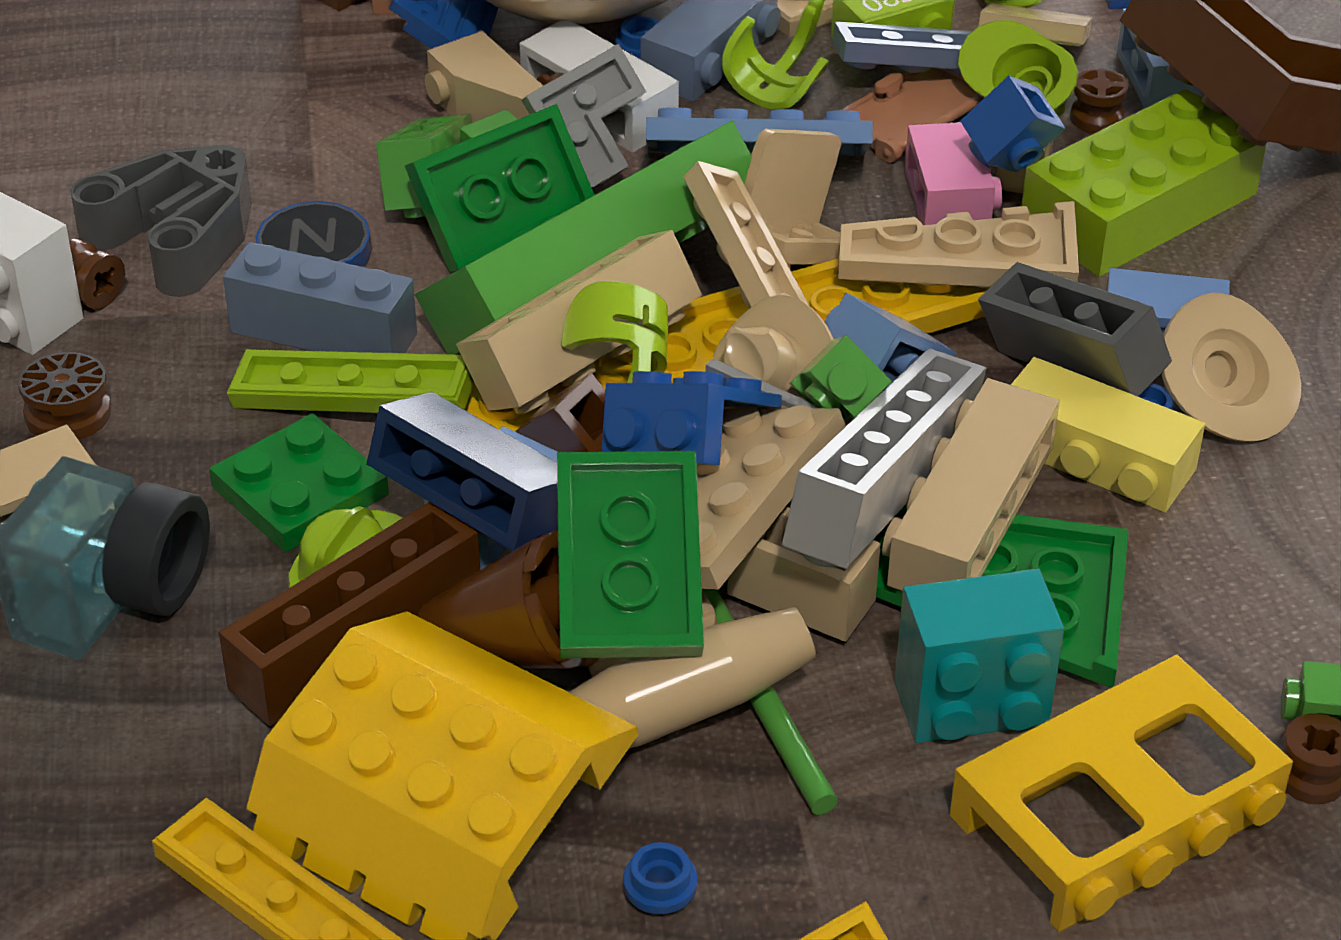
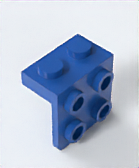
[601,371,782,465]

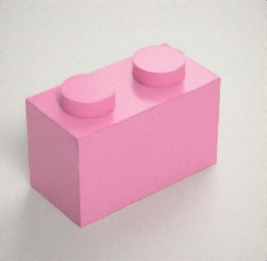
[904,122,1002,225]

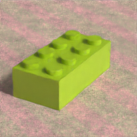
[1022,89,1267,277]

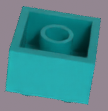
[894,569,1064,744]

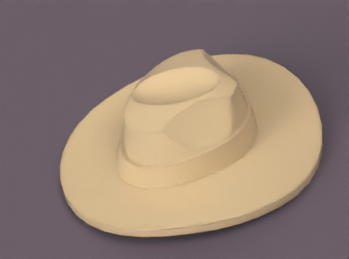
[1161,293,1301,442]
[713,295,834,409]

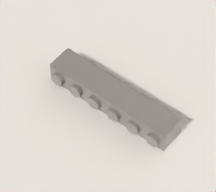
[782,348,987,569]

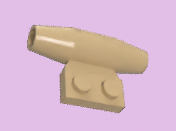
[569,590,816,748]

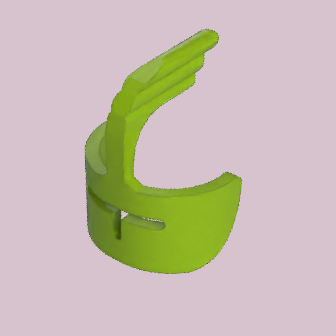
[722,0,829,110]
[561,281,668,383]

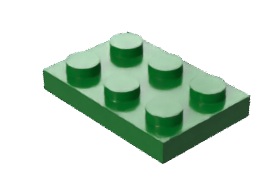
[405,104,595,273]
[557,451,704,658]

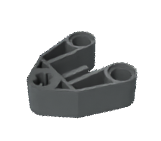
[70,145,252,297]

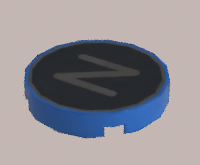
[255,201,372,267]

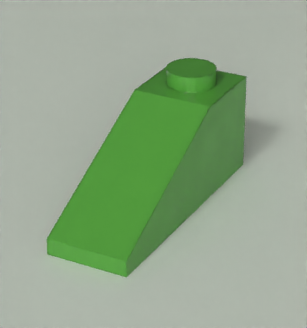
[376,114,472,218]

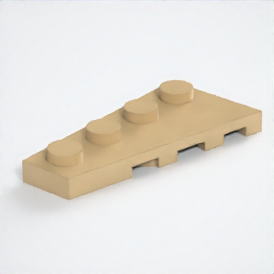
[838,201,1079,289]

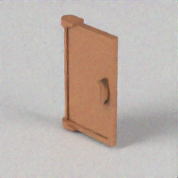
[842,67,984,163]

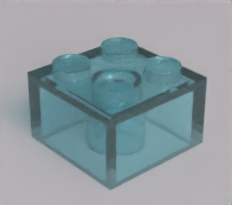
[0,456,135,661]

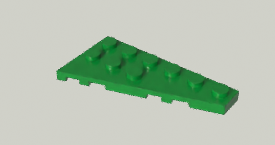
[786,499,1129,688]

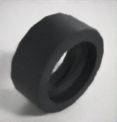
[102,482,210,616]

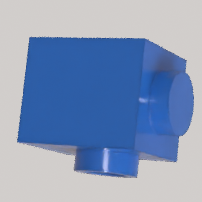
[960,75,1066,173]

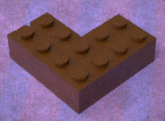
[1120,0,1341,157]

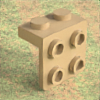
[744,129,841,271]

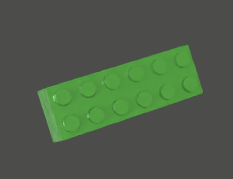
[414,120,751,355]

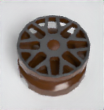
[18,352,111,440]

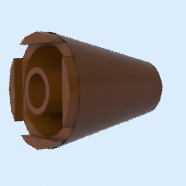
[418,530,600,670]

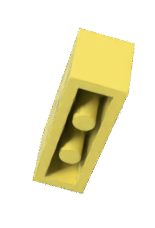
[1011,357,1205,513]

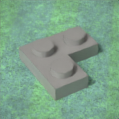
[521,44,647,188]

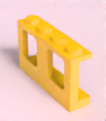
[950,654,1293,932]

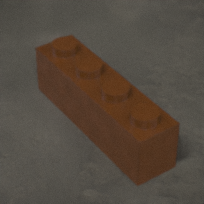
[219,502,480,726]

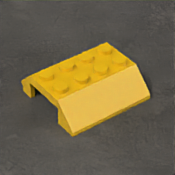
[246,612,639,940]

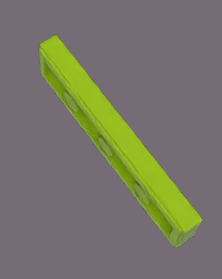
[227,349,474,413]

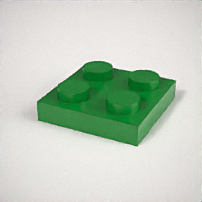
[209,413,389,553]

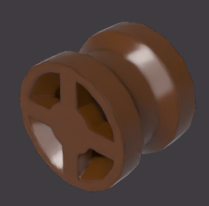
[1070,68,1129,133]
[69,238,125,310]
[1283,714,1341,804]

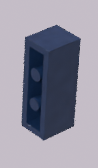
[366,392,558,551]

